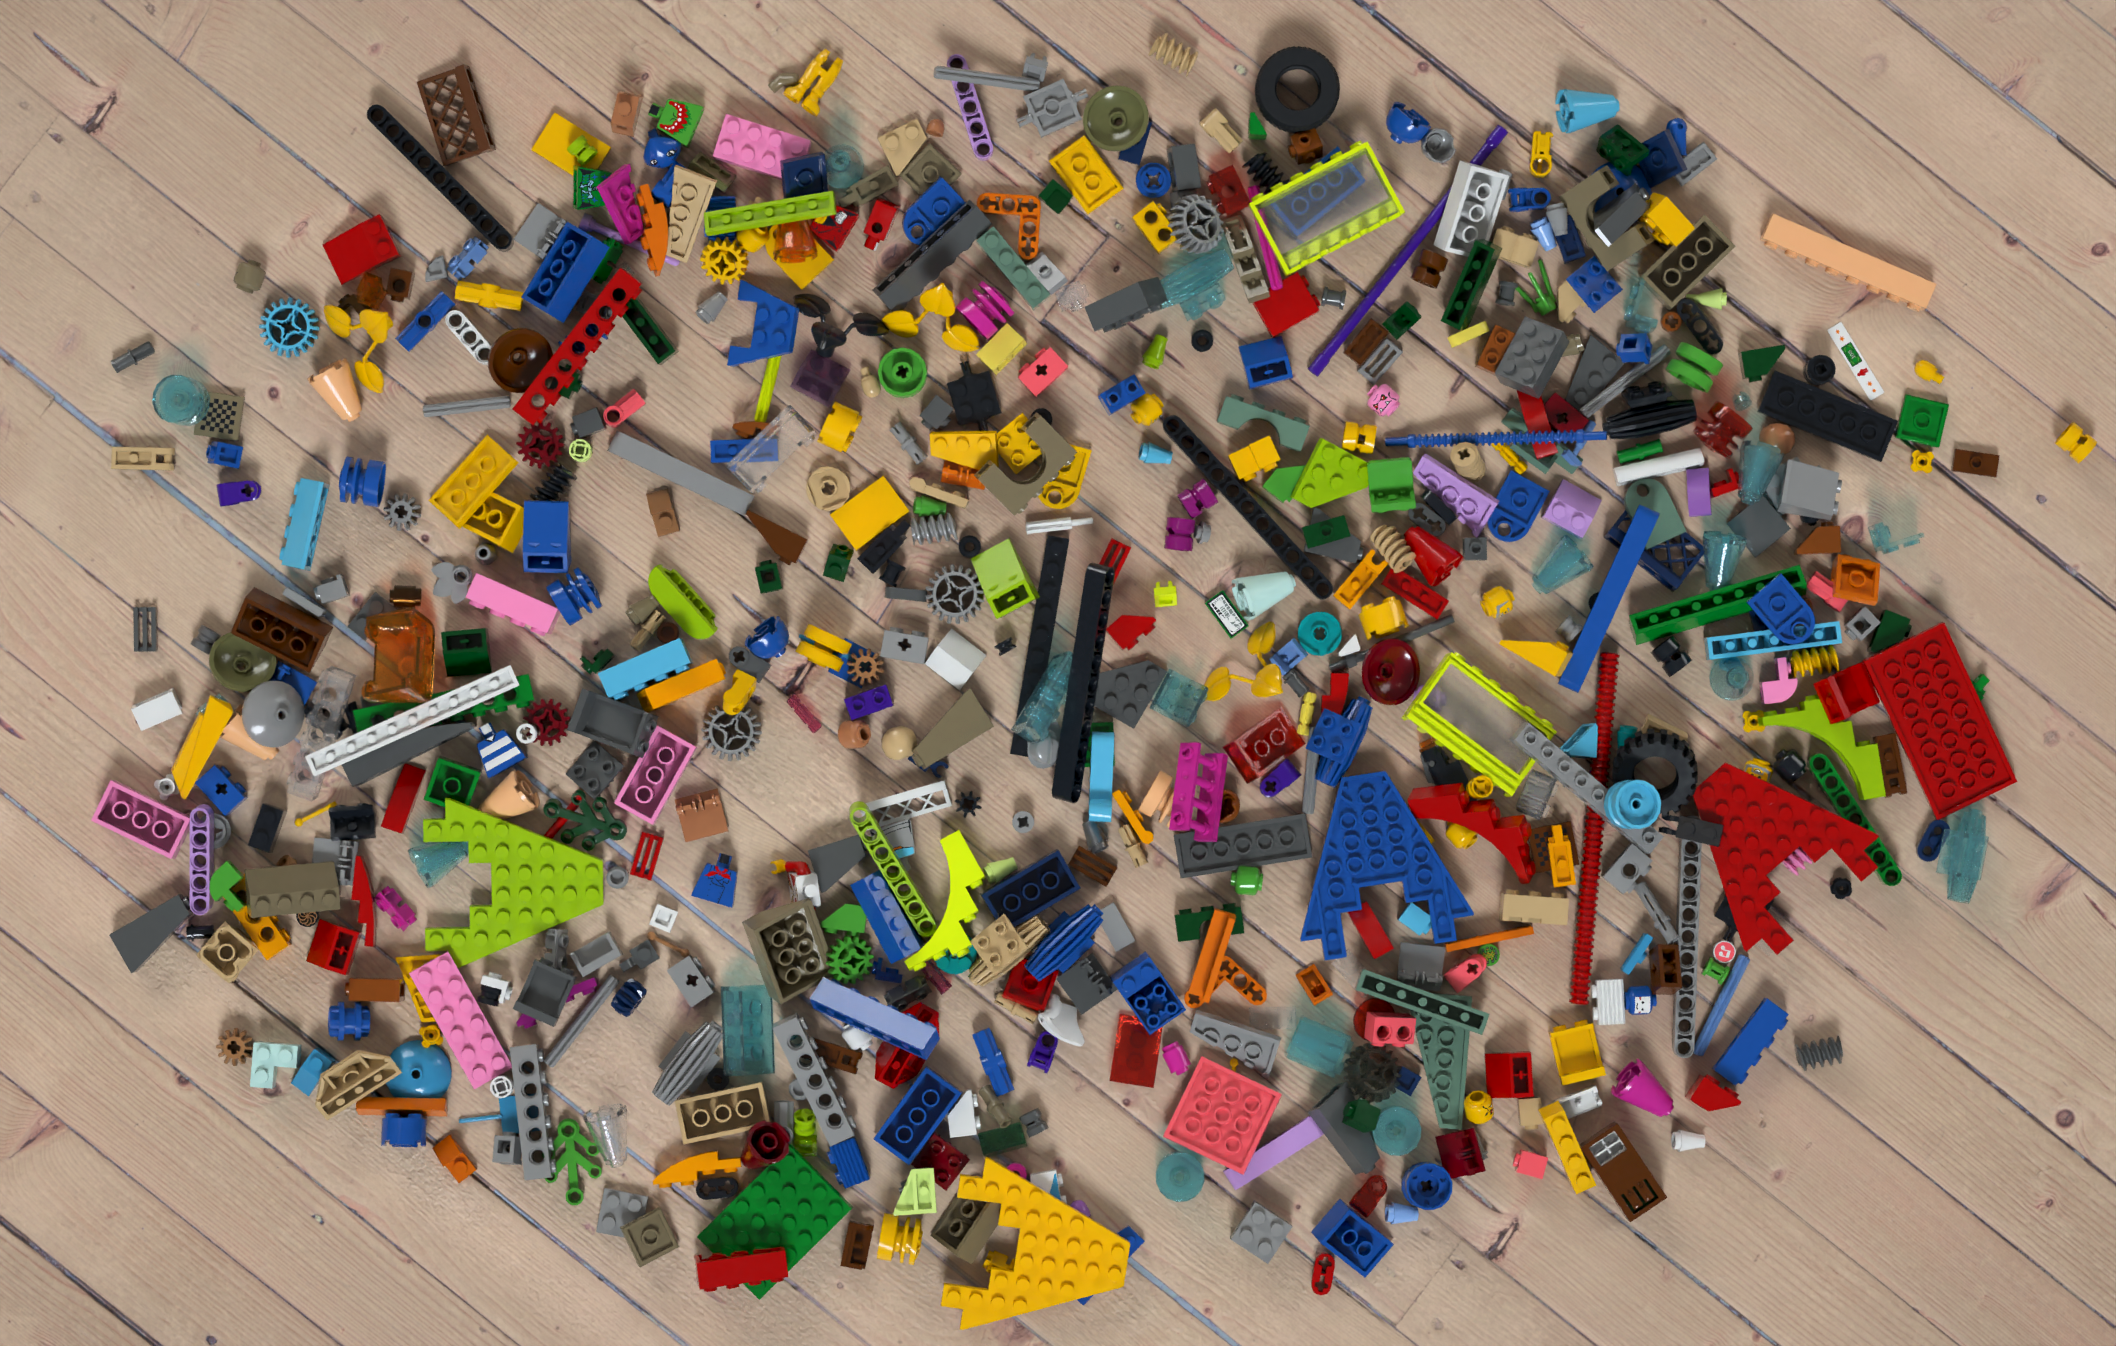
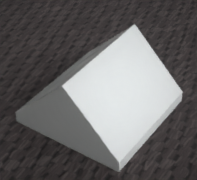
[925,628,987,690]

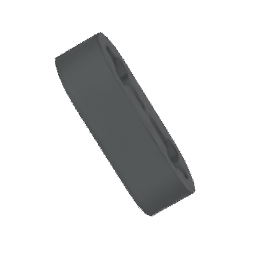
[1408,503,1446,537]
[884,587,927,602]

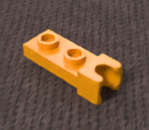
[1333,549,1388,610]

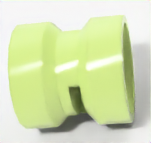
[569,439,593,462]

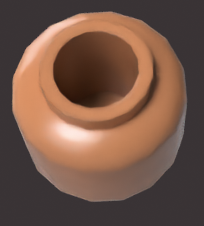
[838,719,871,749]

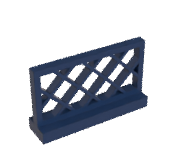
[1604,494,1707,592]

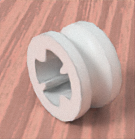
[516,723,538,744]

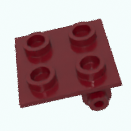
[1435,1128,1486,1179]
[911,1133,970,1191]

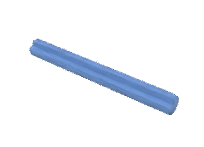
[1693,954,1750,1057]

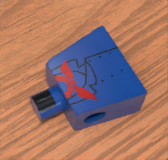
[691,853,738,908]

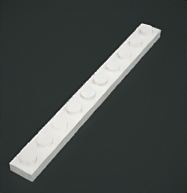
[305,665,519,777]

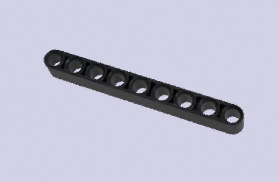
[367,104,514,252]

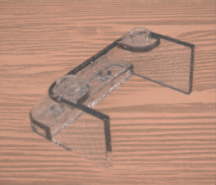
[726,405,817,495]

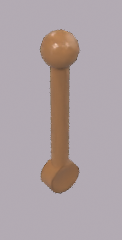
[647,932,690,958]

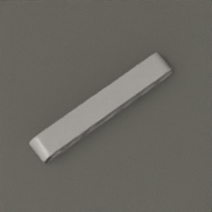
[607,431,755,516]

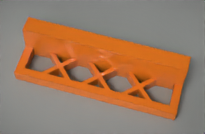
[1188,908,1236,1003]

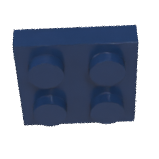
[1639,129,1687,188]
[780,152,828,199]

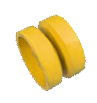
[795,623,852,672]

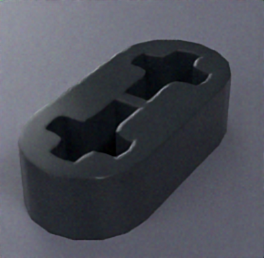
[1420,488,1457,526]
[696,1177,738,1200]

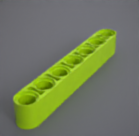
[849,801,936,937]

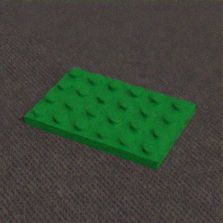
[697,1144,853,1300]

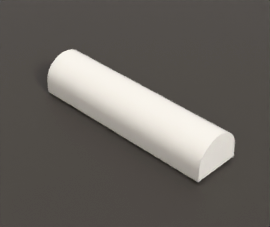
[1613,448,1705,486]

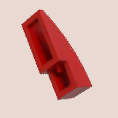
[1321,673,1349,715]
[381,763,426,834]

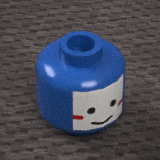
[1624,986,1657,1015]

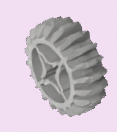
[1167,194,1224,254]
[925,564,985,624]
[702,703,762,761]

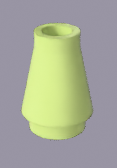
[983,857,1018,884]

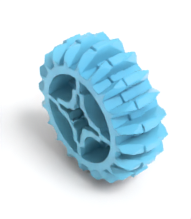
[259,297,320,358]

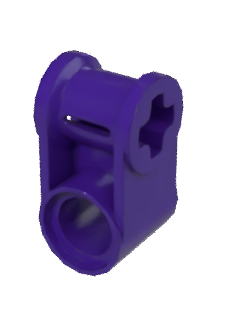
[216,480,261,507]
[1260,758,1301,798]
[1027,1030,1058,1074]

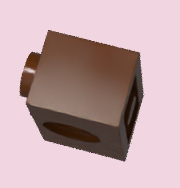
[1475,324,1516,376]

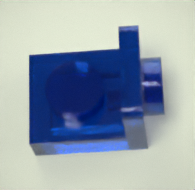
[872,957,903,983]

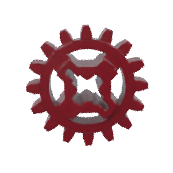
[516,421,565,469]
[523,699,571,746]

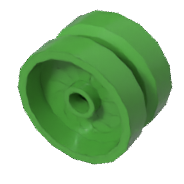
[1665,342,1723,393]
[878,348,927,399]

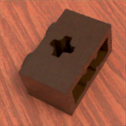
[1649,944,1682,995]

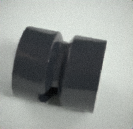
[1803,355,1836,386]
[1650,635,1692,677]

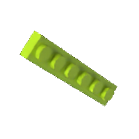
[704,191,837,236]

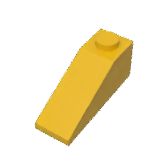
[1499,640,1574,677]

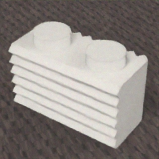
[1591,979,1625,1025]

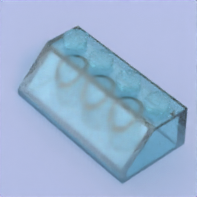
[1011,651,1073,744]
[721,984,775,1076]

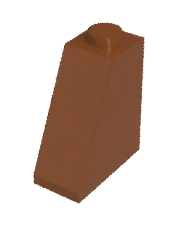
[345,978,405,1002]

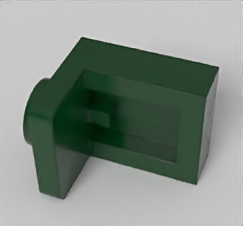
[1382,301,1421,340]
[823,544,854,582]

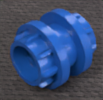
[328,1002,370,1041]

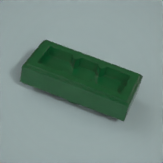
[1302,515,1351,549]

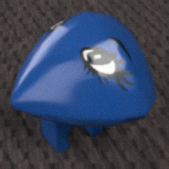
[643,128,681,168]

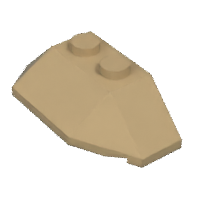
[315,1050,402,1120]

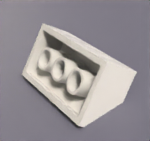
[1433,160,1509,257]

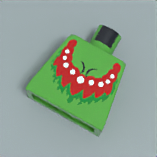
[648,99,705,148]

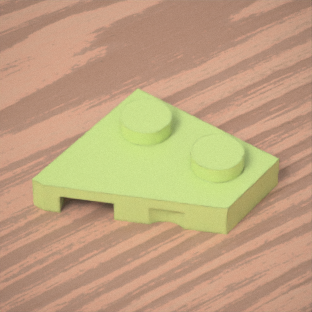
[893,1167,937,1216]

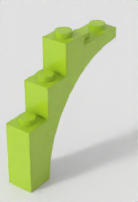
[1757,694,1886,800]

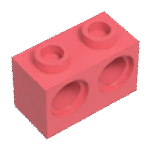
[1364,1012,1416,1047]

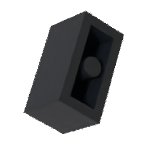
[248,803,287,853]

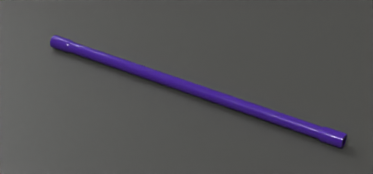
[1308,125,1508,377]

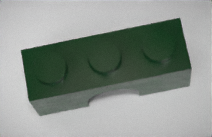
[1174,903,1244,942]

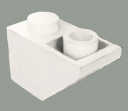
[948,1089,981,1138]

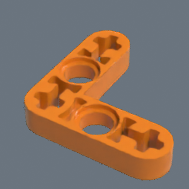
[977,193,1041,261]
[1184,955,1267,1009]

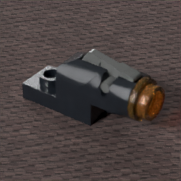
[1419,737,1477,801]

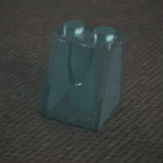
[1284,1015,1354,1078]

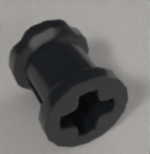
[879,559,906,587]

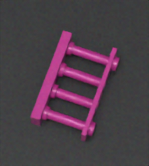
[1169,742,1228,842]

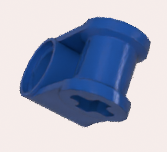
[1508,188,1551,212]

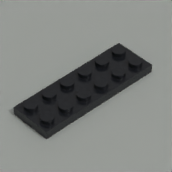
[1757,371,1898,462]

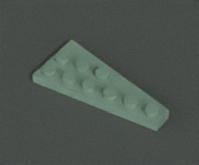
[1410,993,1472,1130]

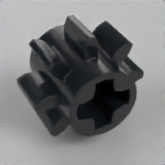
[955,791,982,818]

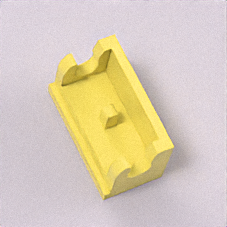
[976,323,1027,376]

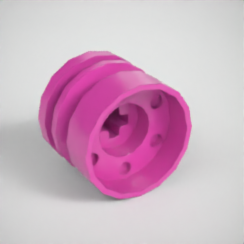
[956,281,1015,340]

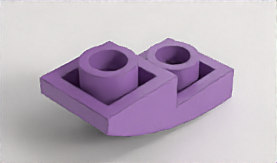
[1686,468,1712,517]

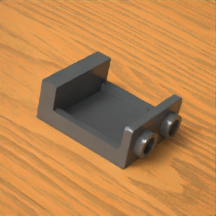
[513,957,577,1027]

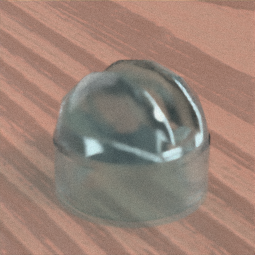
[1732,391,1752,411]

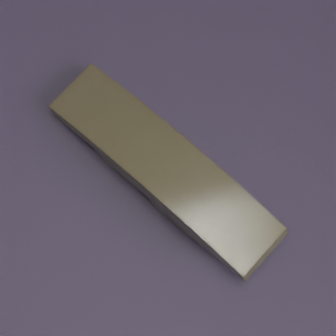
[1221,214,1270,304]

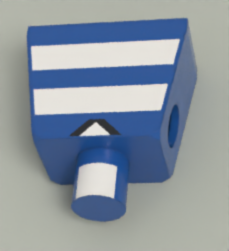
[477,722,528,778]

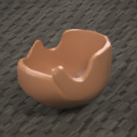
[1759,423,1795,456]

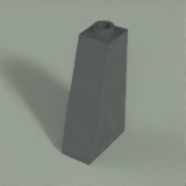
[109,894,193,973]
[1308,1082,1380,1175]

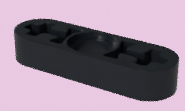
[1677,297,1724,354]

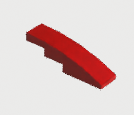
[351,855,377,947]

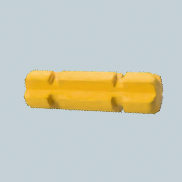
[1491,443,1528,475]

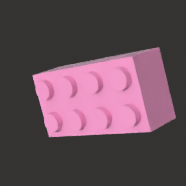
[713,114,812,180]
[466,573,560,636]
[614,725,697,825]
[91,780,190,859]

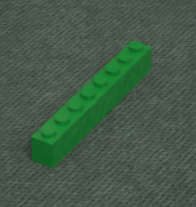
[1629,565,1807,645]

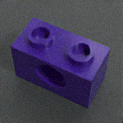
[844,685,894,720]

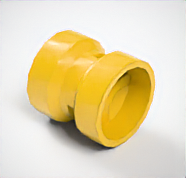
[1466,775,1493,799]

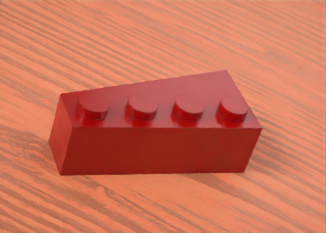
[694,1247,788,1292]

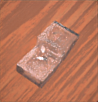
[1332,949,1368,998]
[1249,1007,1296,1029]

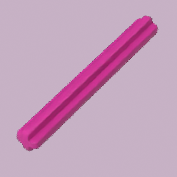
[1248,185,1283,290]

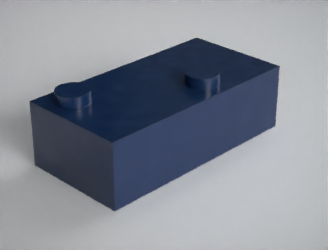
[980,849,1081,927]

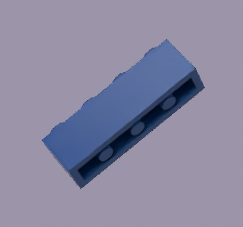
[1712,997,1789,1086]

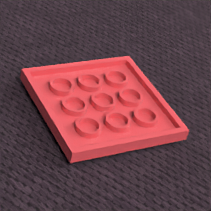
[1163,1056,1282,1175]

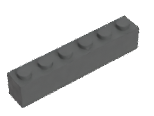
[872,200,992,312]

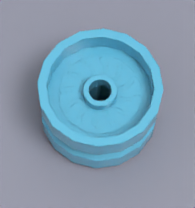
[1604,780,1661,829]

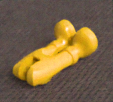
[783,48,843,117]

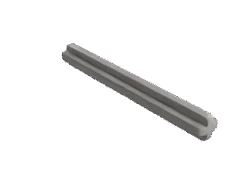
[934,66,1040,92]
[1579,344,1671,418]
[544,975,619,1067]

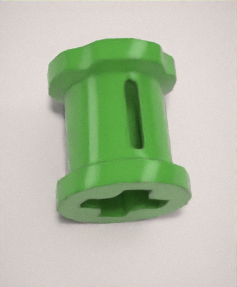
[1701,957,1730,985]

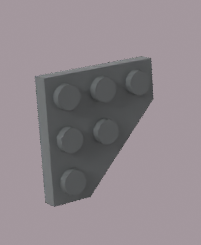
[1094,660,1167,729]

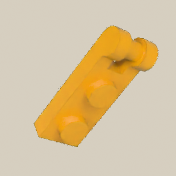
[1112,789,1154,844]

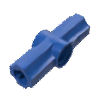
[395,291,456,352]
[972,1027,1015,1097]

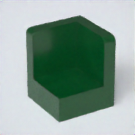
[1038,179,1073,214]

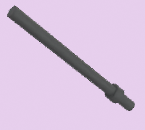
[1329,614,1455,673]

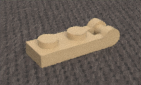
[111,447,175,471]

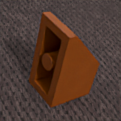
[1794,522,1841,555]

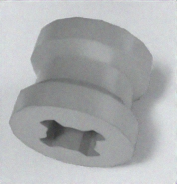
[1555,615,1583,643]
[1012,811,1034,833]

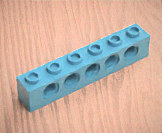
[1704,621,1842,660]

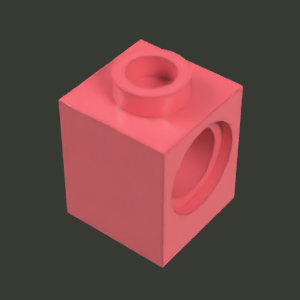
[1513,1149,1548,1179]

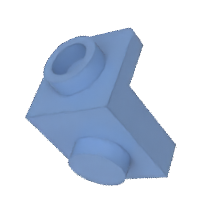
[1269,638,1308,676]

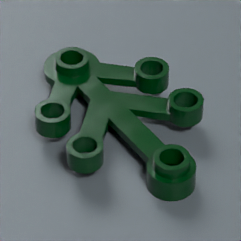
[543,790,627,851]

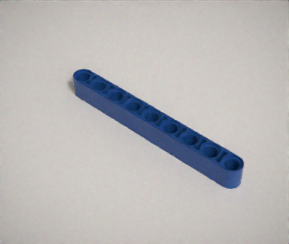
[1558,504,1660,693]

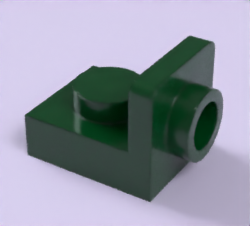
[580,649,616,675]

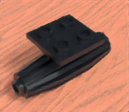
[1602,381,1697,439]

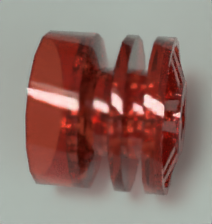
[1693,401,1753,459]

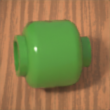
[1230,866,1263,896]

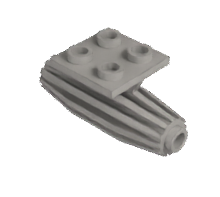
[652,1020,724,1106]

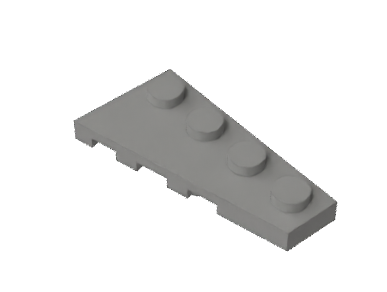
[1190,1010,1281,1079]

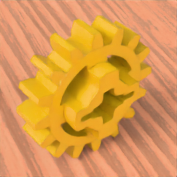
[700,237,749,284]

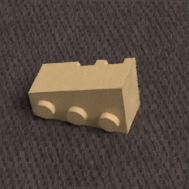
[1499,889,1569,925]

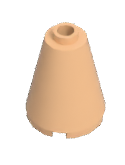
[307,358,362,422]
[220,702,279,760]
[477,770,540,820]

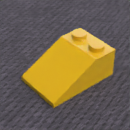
[462,493,524,553]

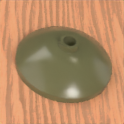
[1083,86,1149,151]
[209,632,276,692]

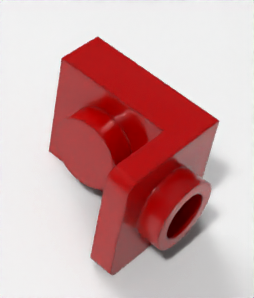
[1710,468,1741,498]

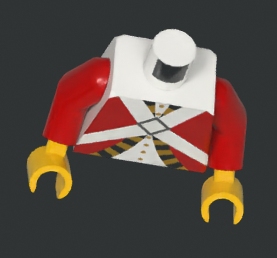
[770,859,821,911]

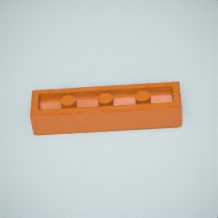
[356,1097,448,1117]

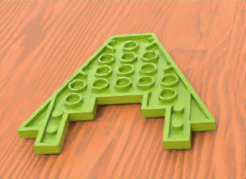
[423,798,603,968]

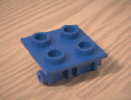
[1566,256,1623,313]
[270,661,318,713]

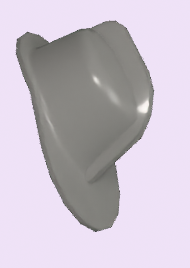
[1027,715,1061,769]

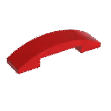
[1517,390,1559,459]

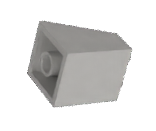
[1777,459,1842,520]

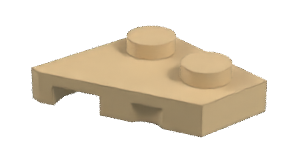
[878,119,927,177]

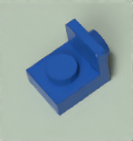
[206,441,243,469]

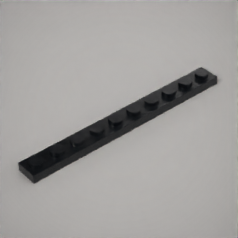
[1010,535,1069,757]

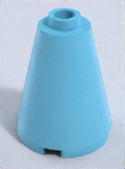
[1555,89,1619,133]

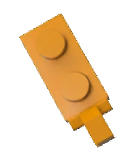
[1547,824,1576,888]

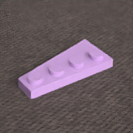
[1413,453,1500,538]

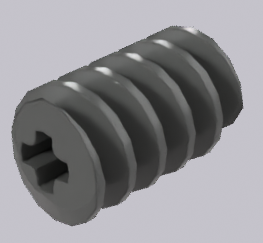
[1794,1035,1843,1071]

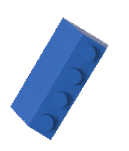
[850,870,925,964]

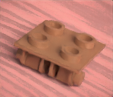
[675,788,729,842]

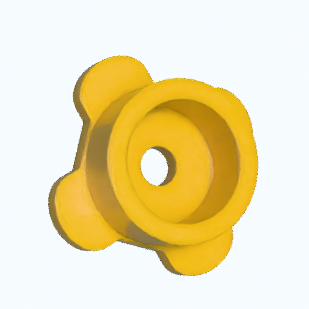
[1910,450,1934,473]
[1742,710,1765,733]
[419,1024,443,1048]

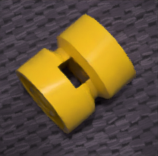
[1342,421,1377,454]
[2055,422,2097,464]

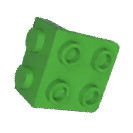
[1367,457,1416,513]

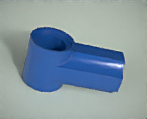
[651,161,687,208]

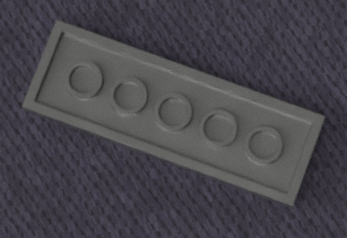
[1174,814,1312,878]

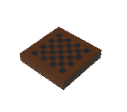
[1529,821,1580,873]

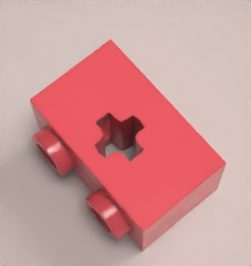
[1018,347,1068,398]

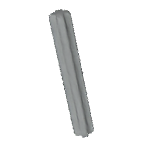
[423,396,511,417]
[1302,726,1319,814]

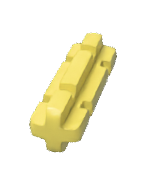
[1297,692,1316,736]

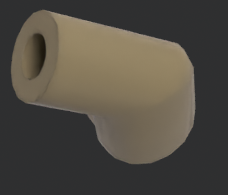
[768,73,799,93]

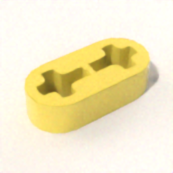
[1447,321,1490,348]

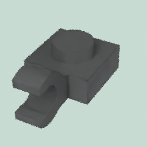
[619,939,660,972]

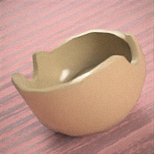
[881,726,917,760]

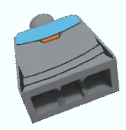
[870,818,916,871]

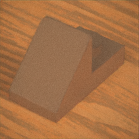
[646,488,680,537]

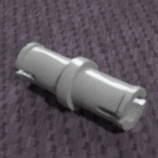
[889,422,928,465]

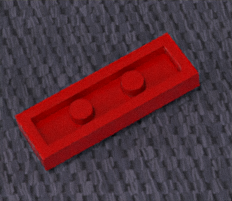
[1381,569,1449,620]

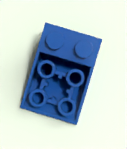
[523,500,572,573]
[1109,951,1186,1035]

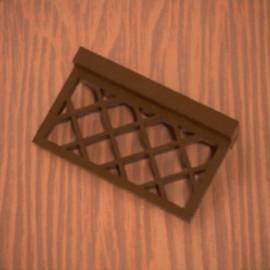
[417,64,496,166]

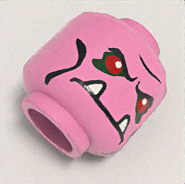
[1367,384,1400,417]

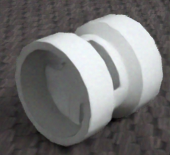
[490,1075,514,1098]

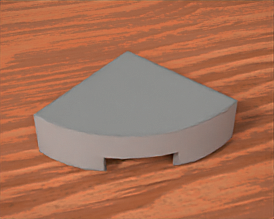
[425,255,448,282]

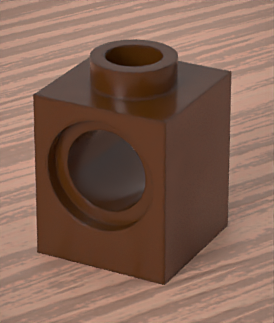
[386,268,415,303]

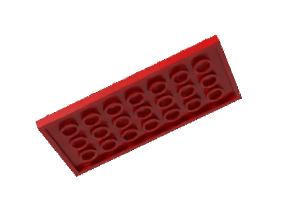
[1862,622,2017,820]

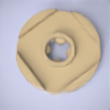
[806,466,851,511]

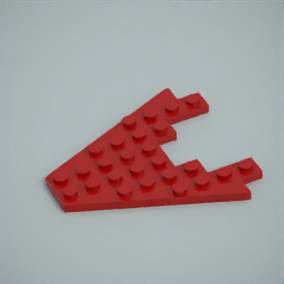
[1693,762,1879,955]

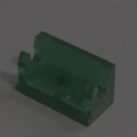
[978,1122,1027,1157]

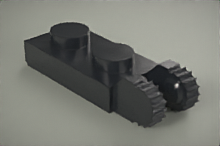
[1658,815,1724,847]

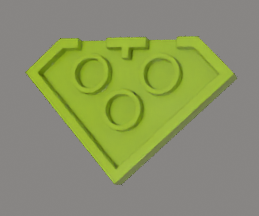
[1290,438,1369,508]

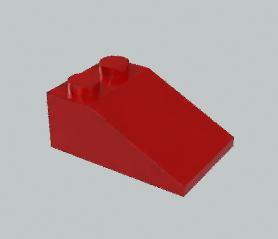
[323,214,402,285]

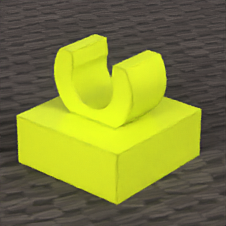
[1153,581,1177,607]

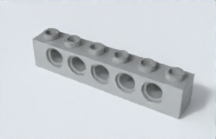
[772,1013,857,1147]
[510,1044,557,1181]

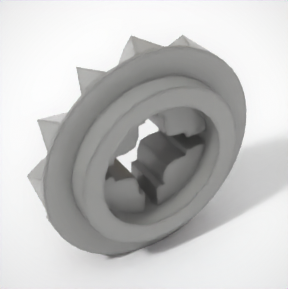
[197,813,232,849]

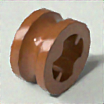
[1661,312,1682,332]

